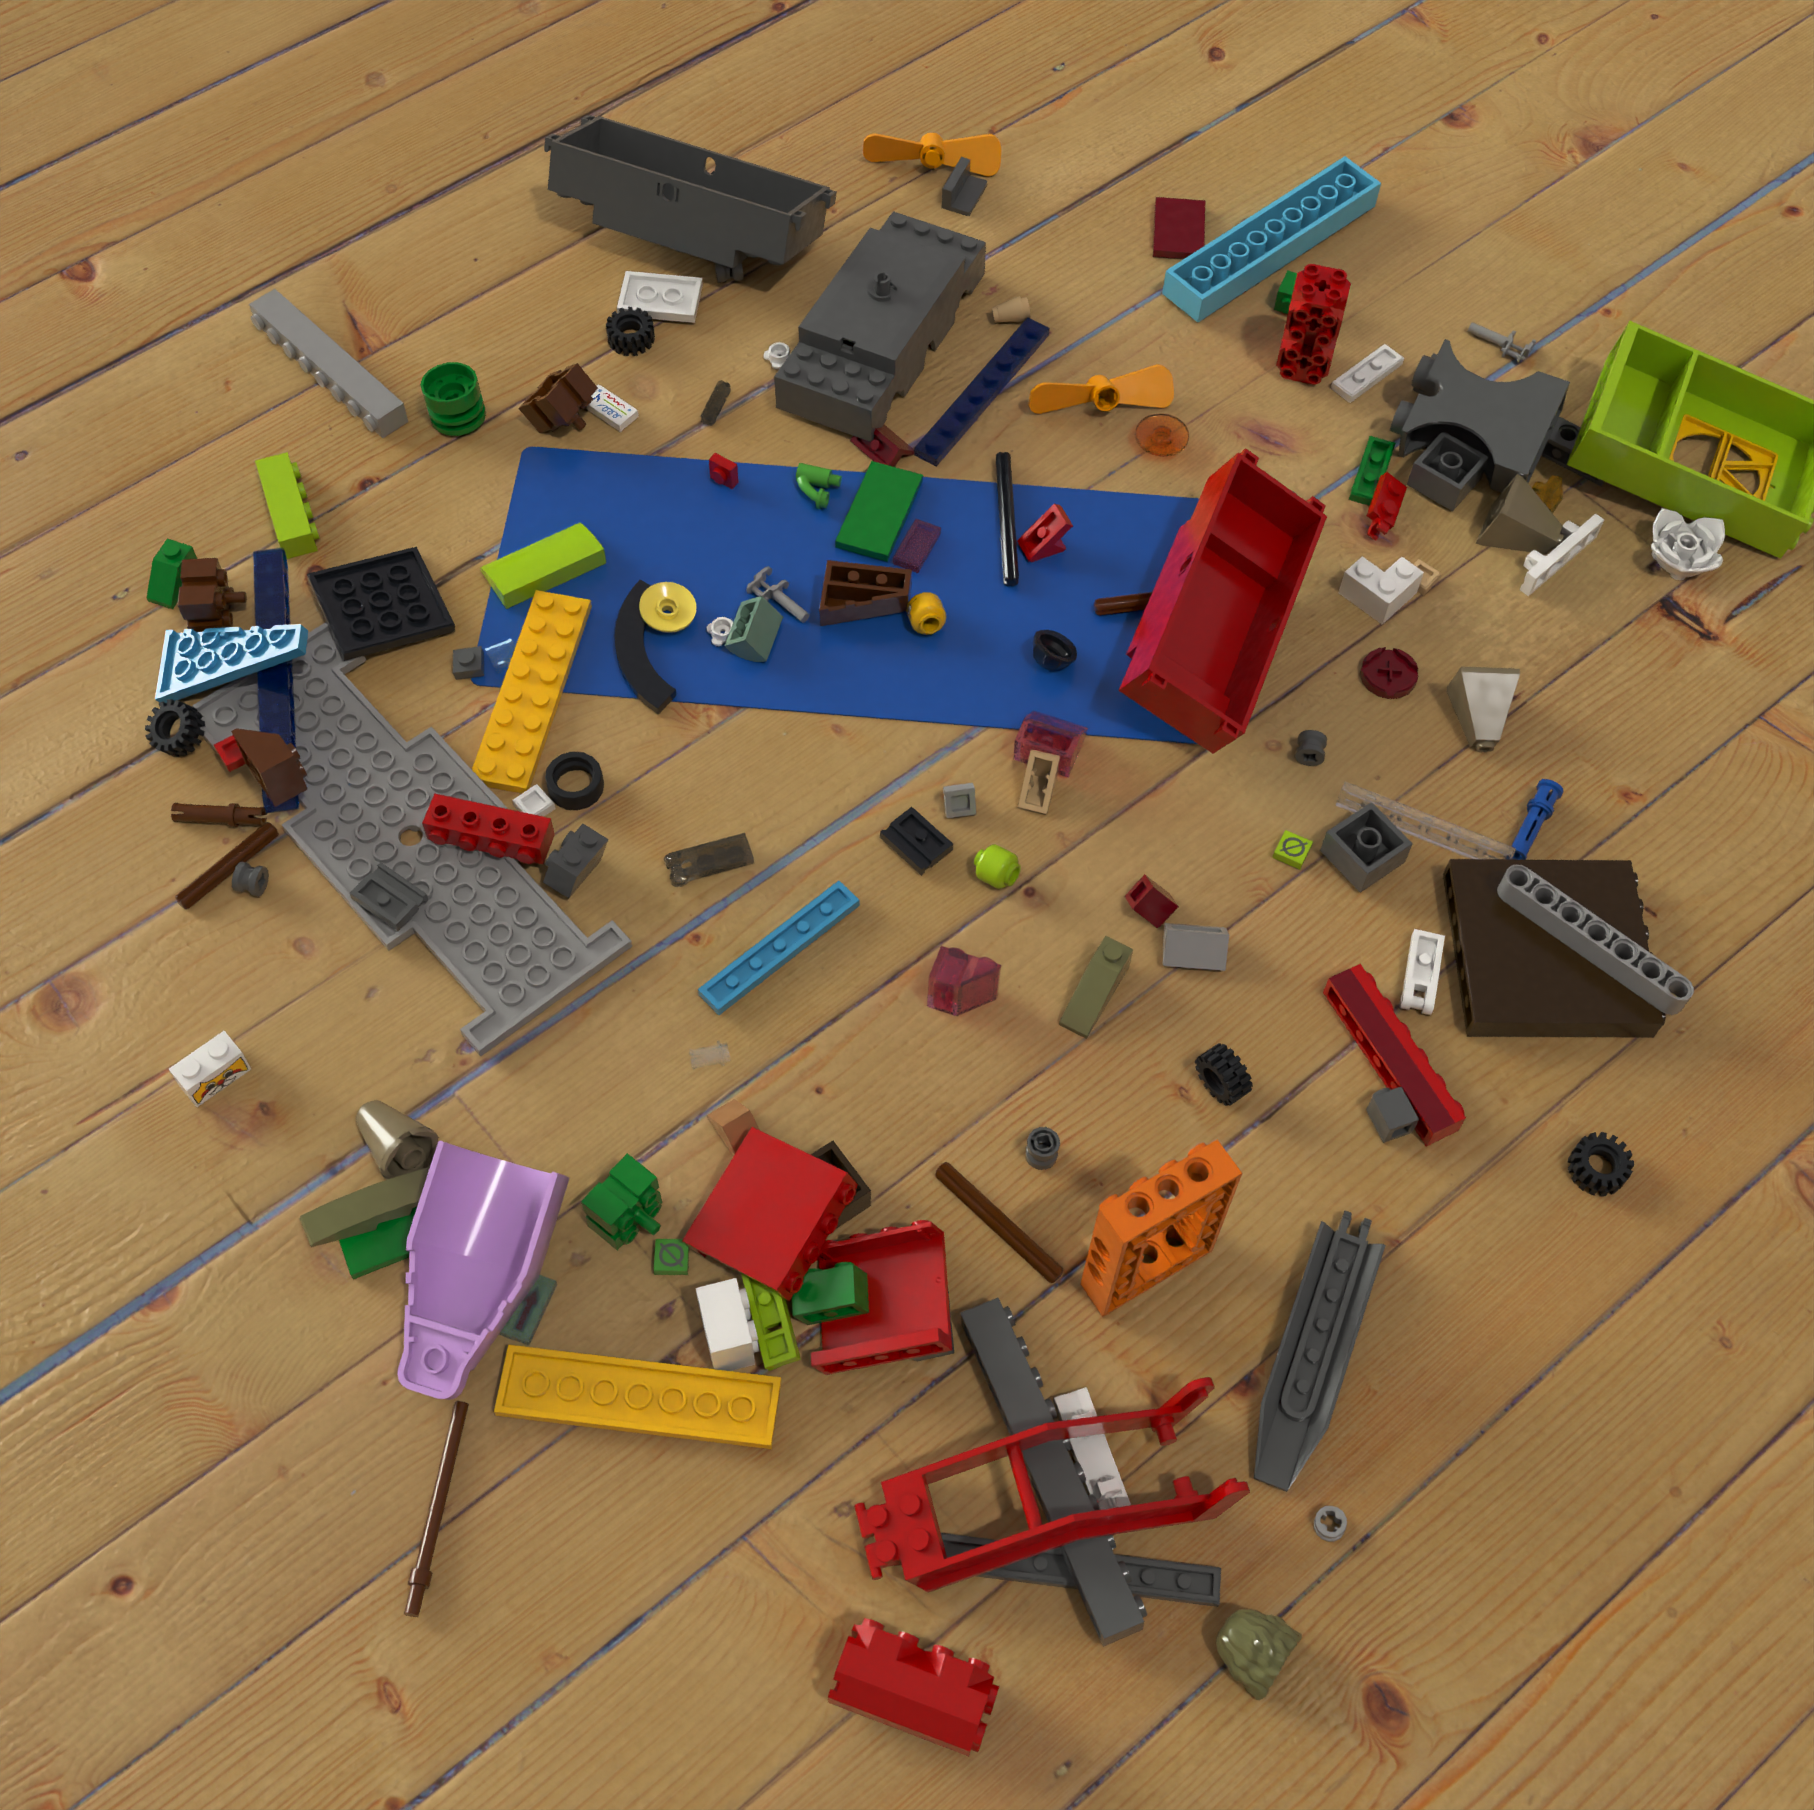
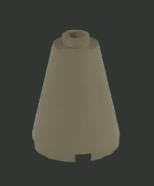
[356,1100,439,1180]

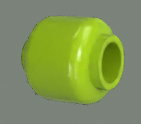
[974,844,1021,889]

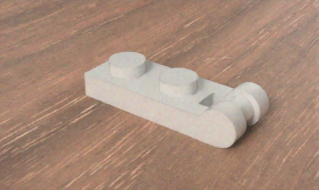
[1399,929,1445,1015]

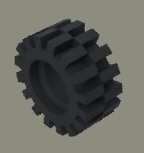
[606,307,655,356]
[145,699,205,757]
[1195,1043,1253,1106]
[1568,1132,1634,1196]

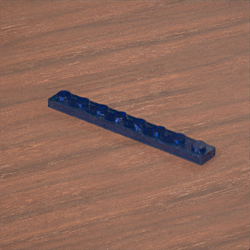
[914,317,1050,467]

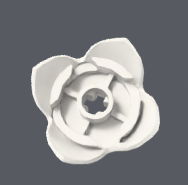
[1651,508,1725,580]

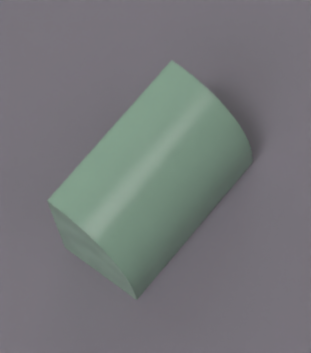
[724,596,783,662]

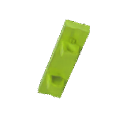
[741,1273,801,1371]

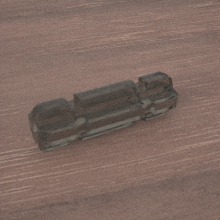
[700,380,731,426]

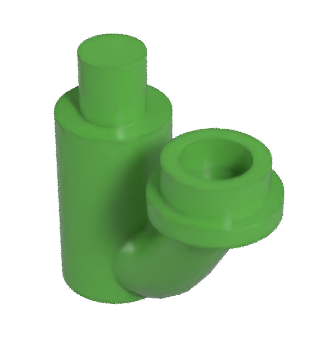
[796,463,842,509]

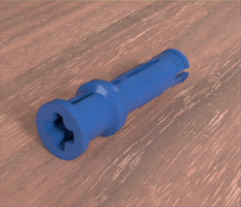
[1507,779,1564,860]

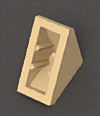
[1018,749,1060,814]

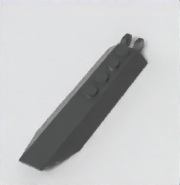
[1254,1211,1386,1492]

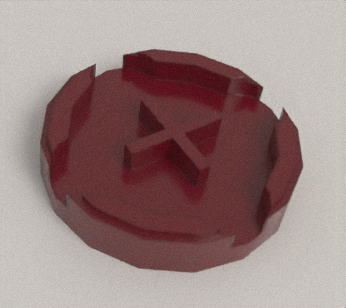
[1360,647,1419,699]

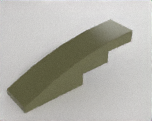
[300,1167,430,1247]

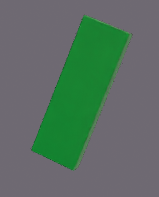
[1349,436,1396,506]

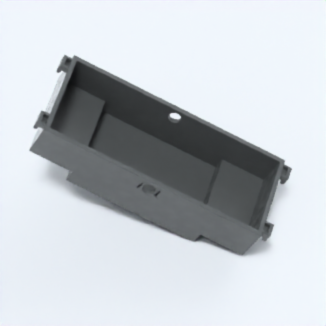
[544,115,837,268]

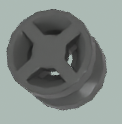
[1295,730,1327,766]
[232,862,269,897]

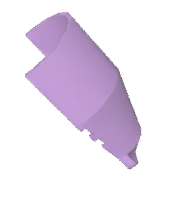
[397,1141,569,1400]

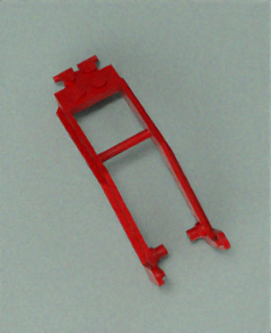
[854,1377,1250,1593]

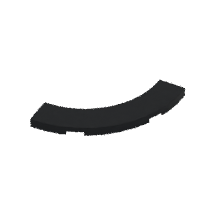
[615,580,677,714]

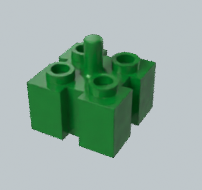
[581,1153,662,1251]

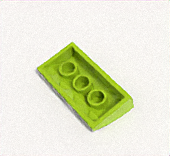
[480,522,606,609]

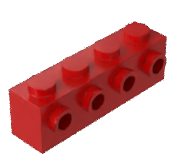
[422,793,555,865]

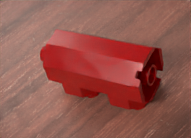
[1276,264,1351,385]
[828,1618,1000,1757]

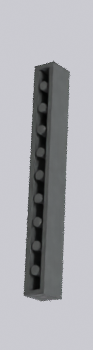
[961,1298,1147,1647]

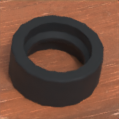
[545,751,604,810]

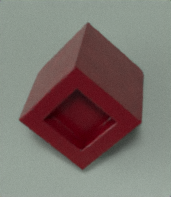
[1124,874,1179,928]

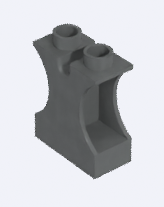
[1390,339,1570,493]

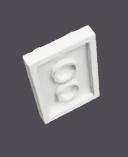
[617,271,703,323]

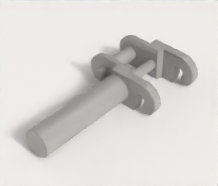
[1467,322,1536,364]
[746,566,810,623]

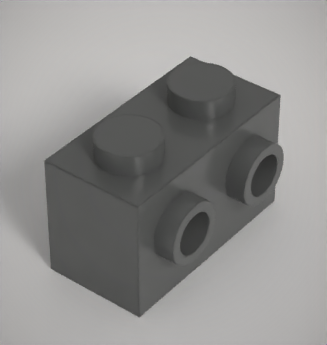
[543,824,609,898]

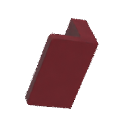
[850,425,916,467]

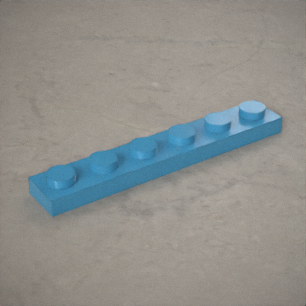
[698,881,860,1015]

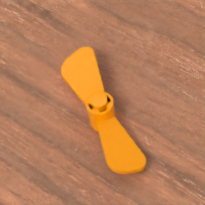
[863,133,1001,177]
[1028,364,1174,414]

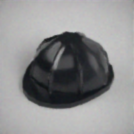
[1033,630,1077,671]

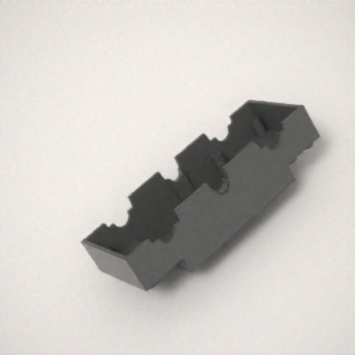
[774,211,986,442]

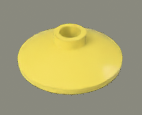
[639,582,697,632]

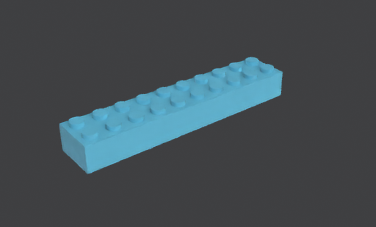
[1162,156,1381,322]

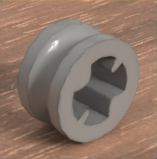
[1313,1506,1347,1542]

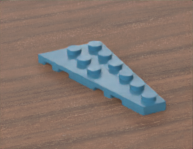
[155,624,308,703]

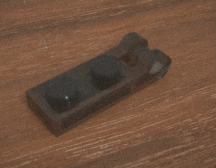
[664,833,754,887]

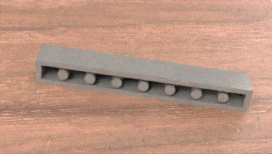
[249,289,408,438]

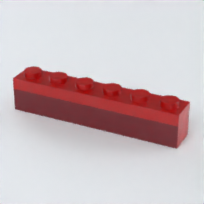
[1323,963,1466,1147]

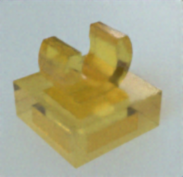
[1531,475,1563,513]

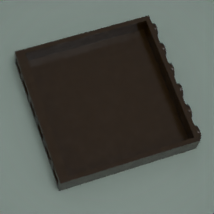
[1443,859,1666,1038]

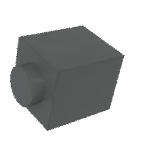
[1366,1087,1419,1143]

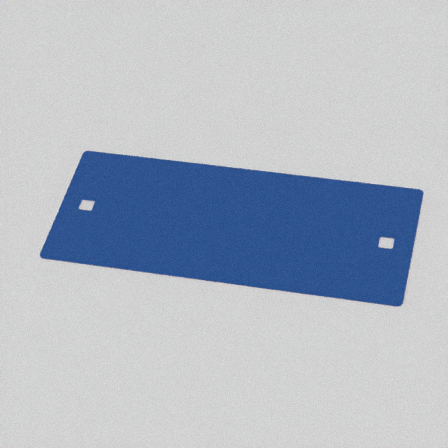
[471,446,1199,744]

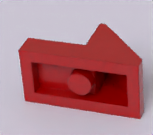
[1017,503,1073,562]

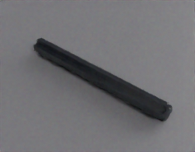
[996,452,1019,586]

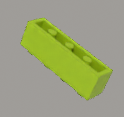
[255,452,320,560]

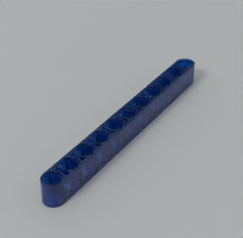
[253,547,299,813]

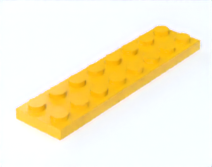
[472,590,592,794]
[494,1345,782,1449]

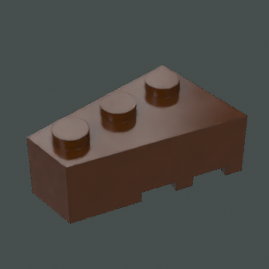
[819,560,912,626]

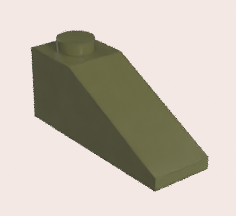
[1059,936,1133,1039]

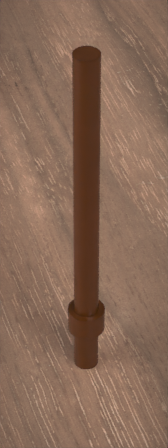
[404,1401,469,1617]

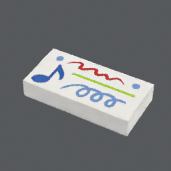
[585,385,639,432]

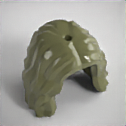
[1216,1609,1302,1700]

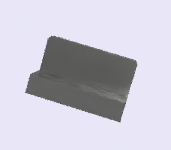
[942,157,987,216]

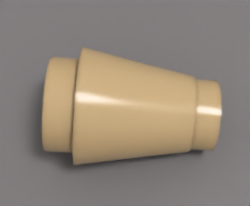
[992,296,1031,323]

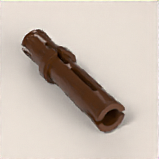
[171,803,267,827]

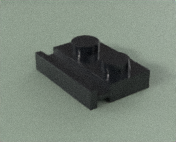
[880,807,953,876]

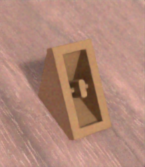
[707,1099,760,1156]

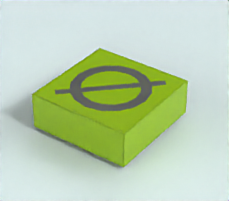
[1272,830,1313,870]

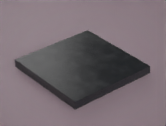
[307,546,455,661]

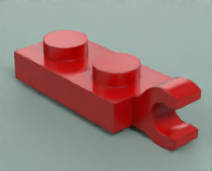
[1366,472,1407,541]

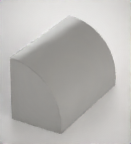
[1163,923,1229,971]

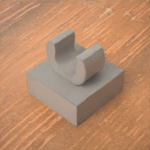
[943,783,976,818]

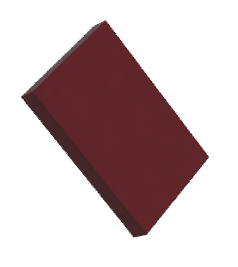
[1153,197,1206,259]

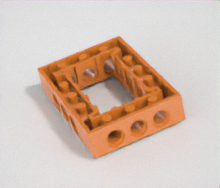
[1080,1139,1242,1317]

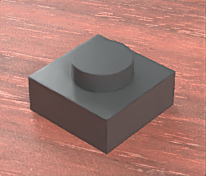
[453,646,484,680]

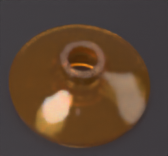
[1135,414,1189,457]

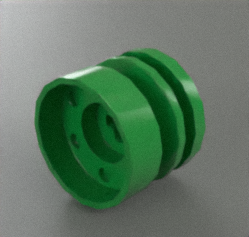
[420,362,487,436]

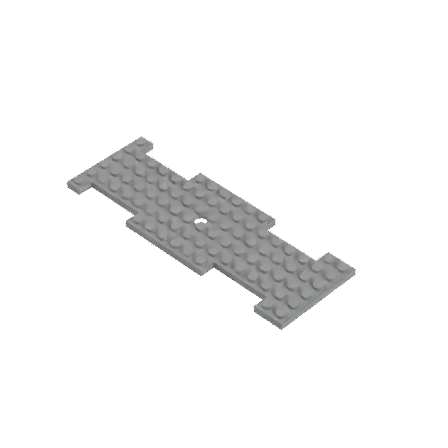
[192,622,632,1056]

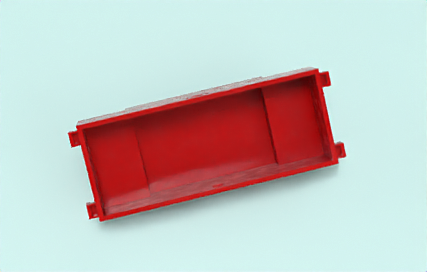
[1119,448,1327,754]

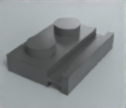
[350,862,429,931]

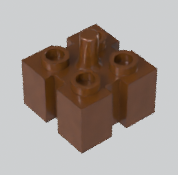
[518,363,598,433]
[178,558,247,632]

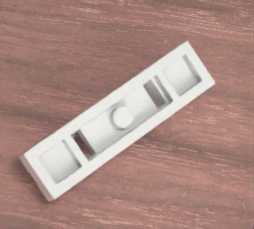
[1520,514,1604,596]
[1053,1387,1131,1510]

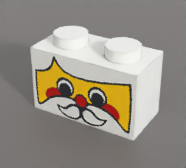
[169,1031,251,1107]

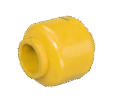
[906,592,946,635]

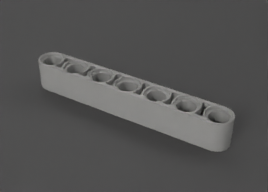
[1497,864,1694,1015]

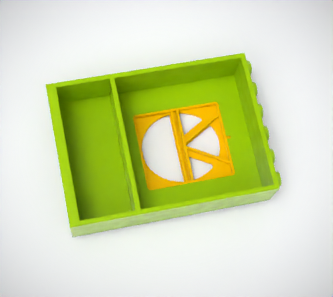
[1567,321,1814,559]

